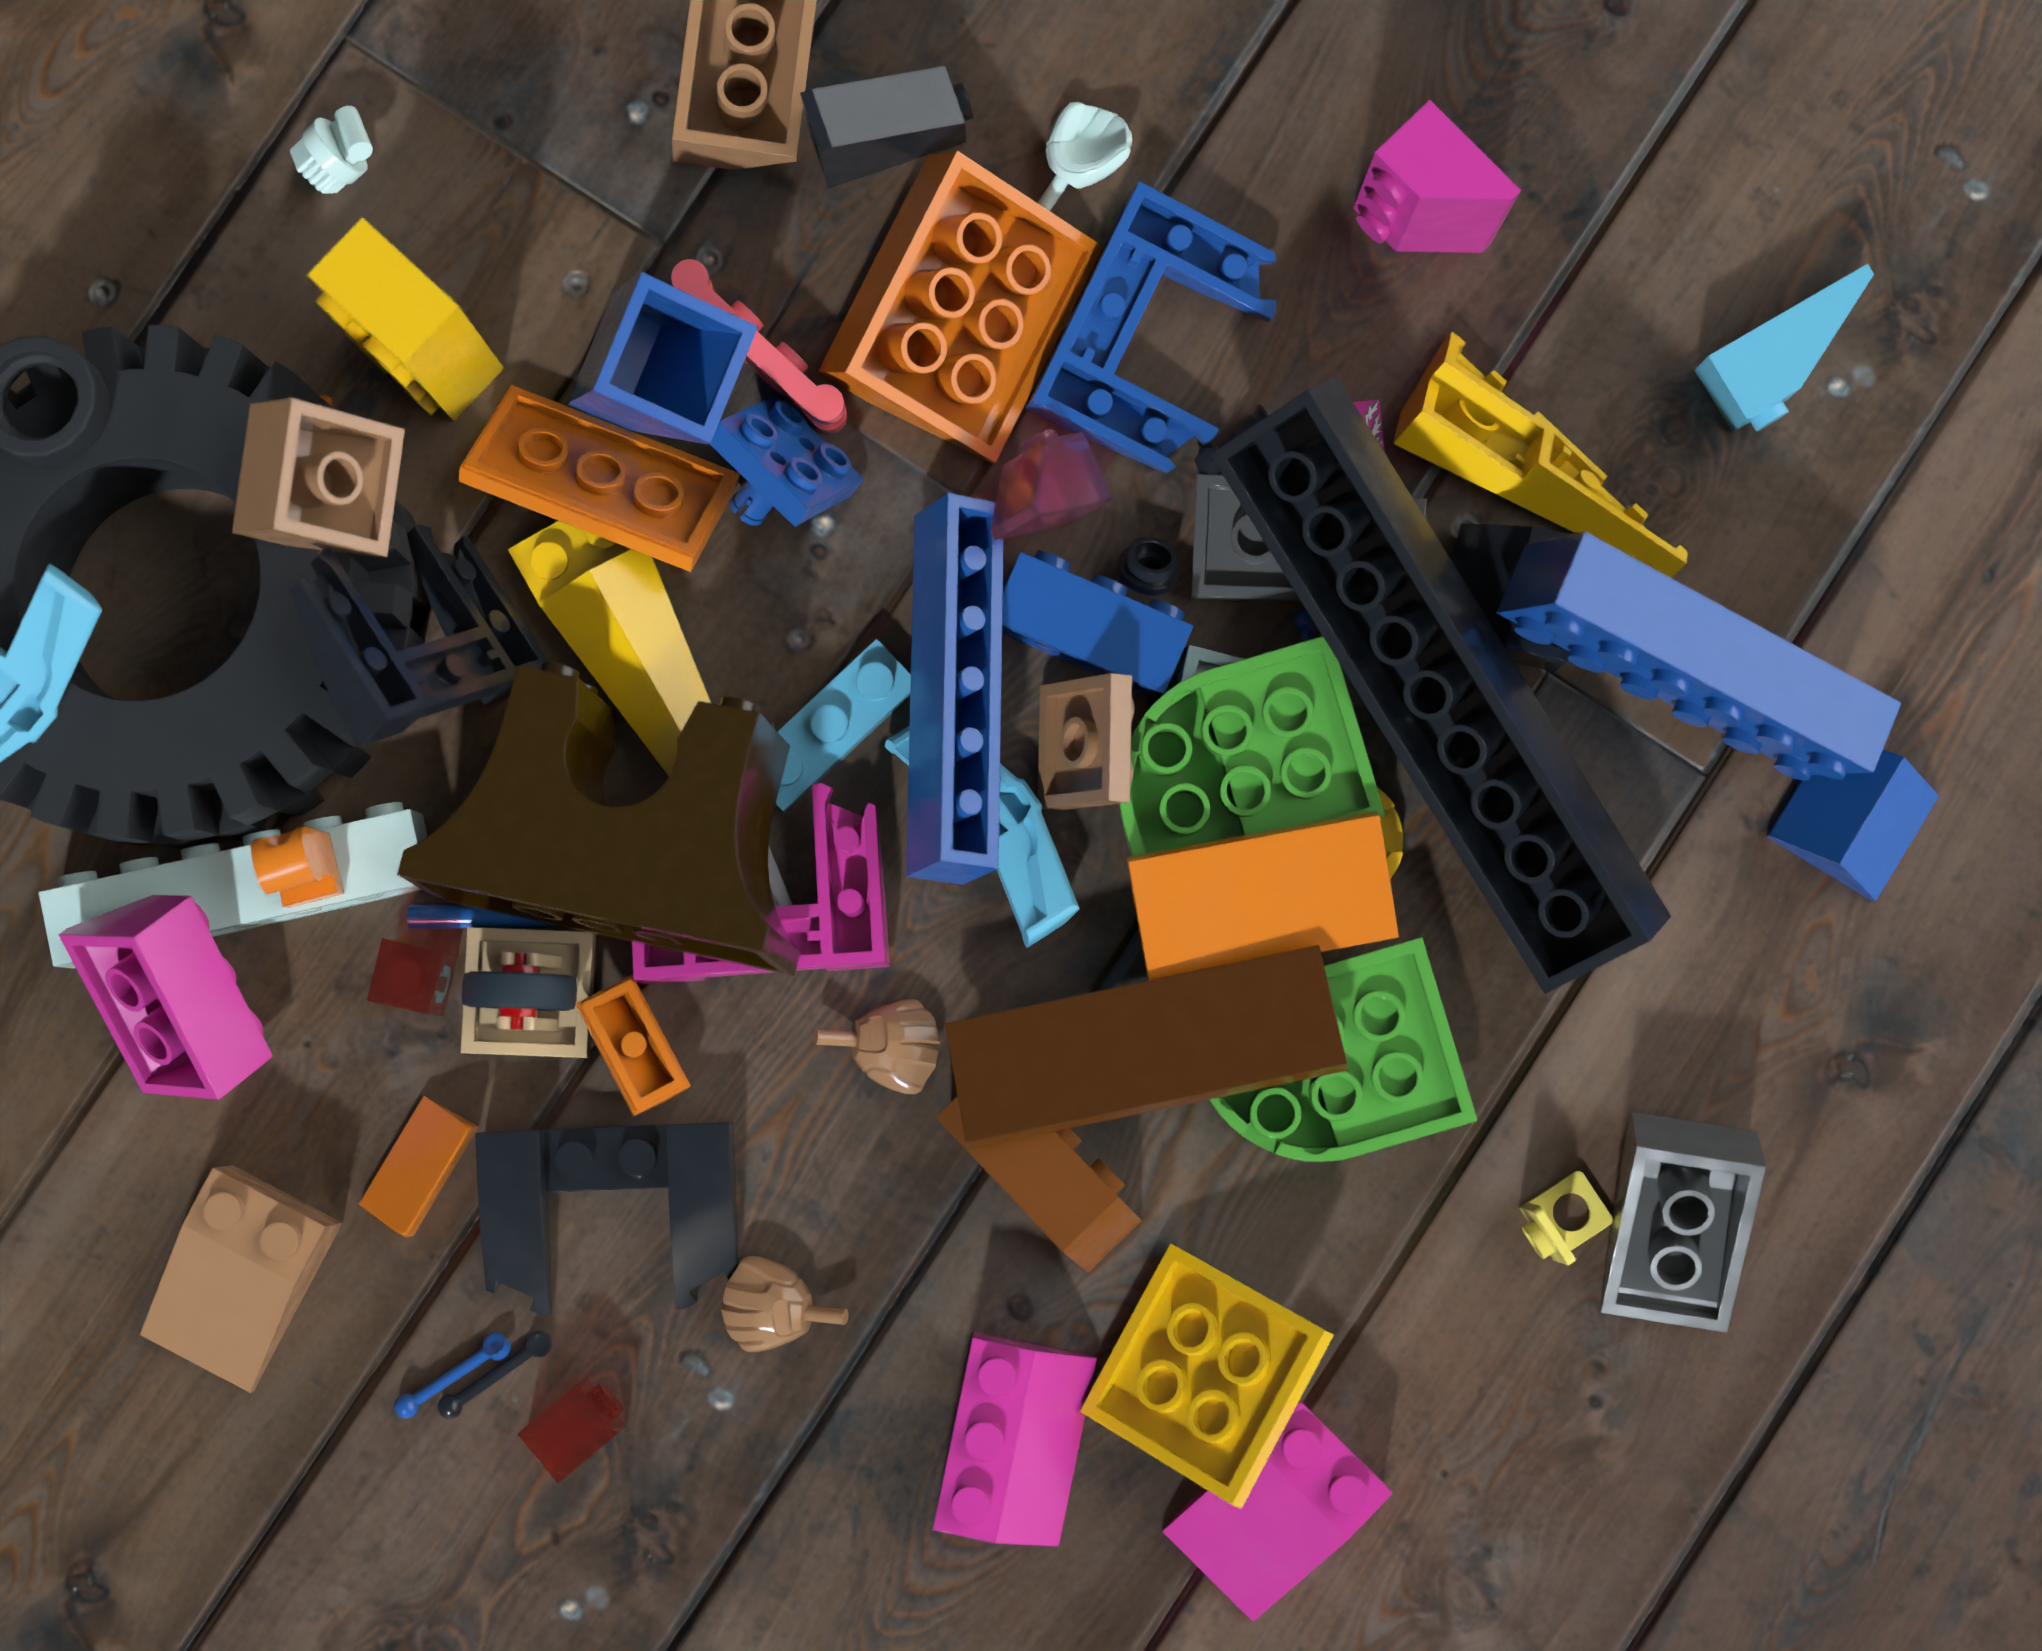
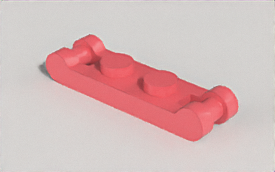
[671,259,848,434]

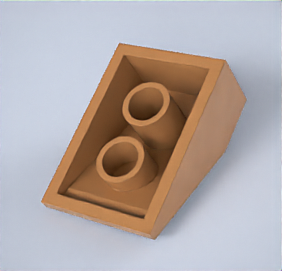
[140,1165,343,1393]

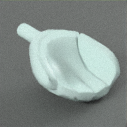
[1038,102,1132,211]

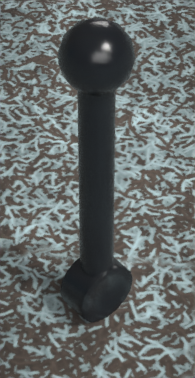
[438,1331,553,1419]

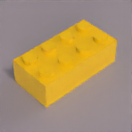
[308,218,504,421]

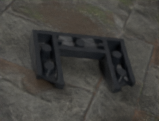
[291,525,549,747]
[475,1121,739,1315]

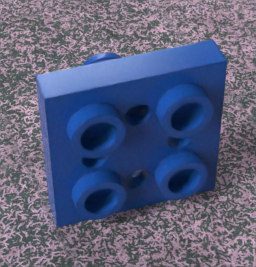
[710,395,864,527]

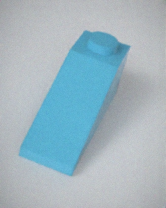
[1694,264,1874,433]

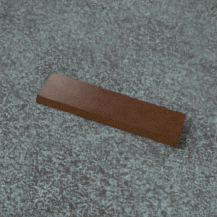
[945,945,1348,1149]

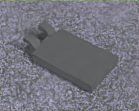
[1191,474,1426,604]

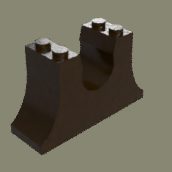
[397,662,801,976]

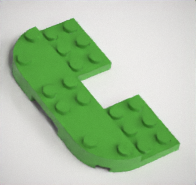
[1119,636,1478,1162]

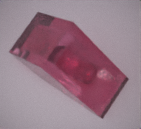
[990,429,1113,541]

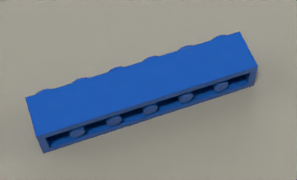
[906,493,1004,885]

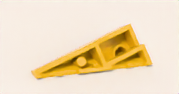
[1393,332,1688,578]

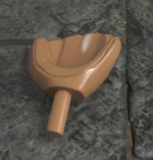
[814,999,941,1094]
[721,1256,849,1352]

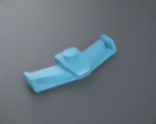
[0,564,102,762]
[884,726,1080,948]

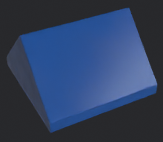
[1766,749,1939,902]

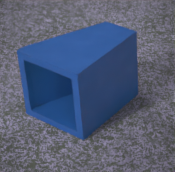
[567,272,758,444]

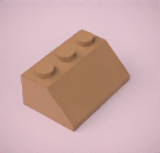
[672,0,817,170]

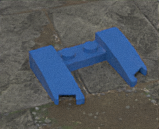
[1025,181,1276,473]

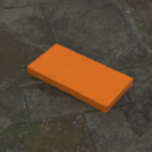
[459,384,740,572]
[1126,811,1399,981]

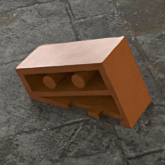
[935,1096,1142,1273]

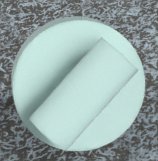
[290,106,373,194]

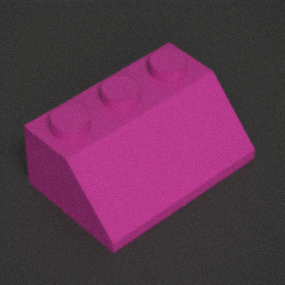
[1353,100,1521,253]
[58,895,273,1100]
[933,1331,1097,1547]

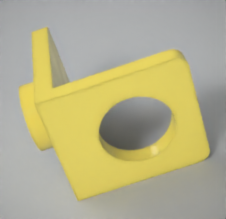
[1519,1171,1613,1266]

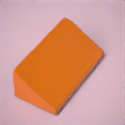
[576,975,691,1116]
[359,1095,479,1238]

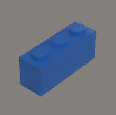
[1002,550,1193,700]

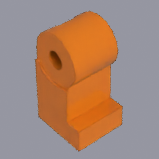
[251,826,344,908]

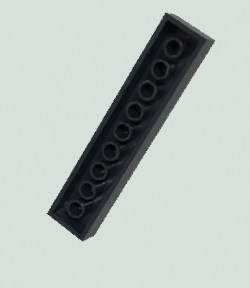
[1211,376,1671,994]

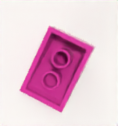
[1162,1400,1393,1622]

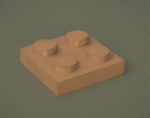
[1038,673,1134,810]

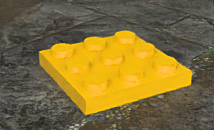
[1080,1243,1334,1508]

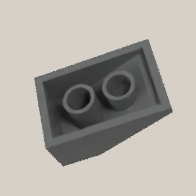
[1600,1112,1766,1333]

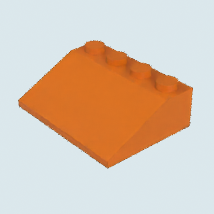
[818,151,1104,463]

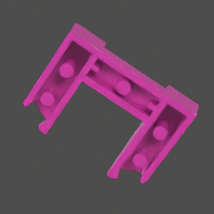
[632,783,890,985]

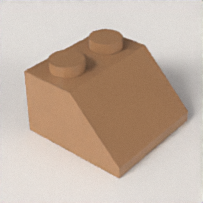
[232,398,405,557]

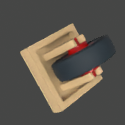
[461,927,596,1058]

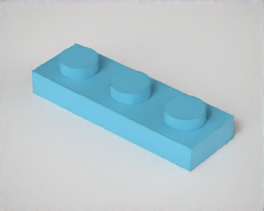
[776,639,911,813]

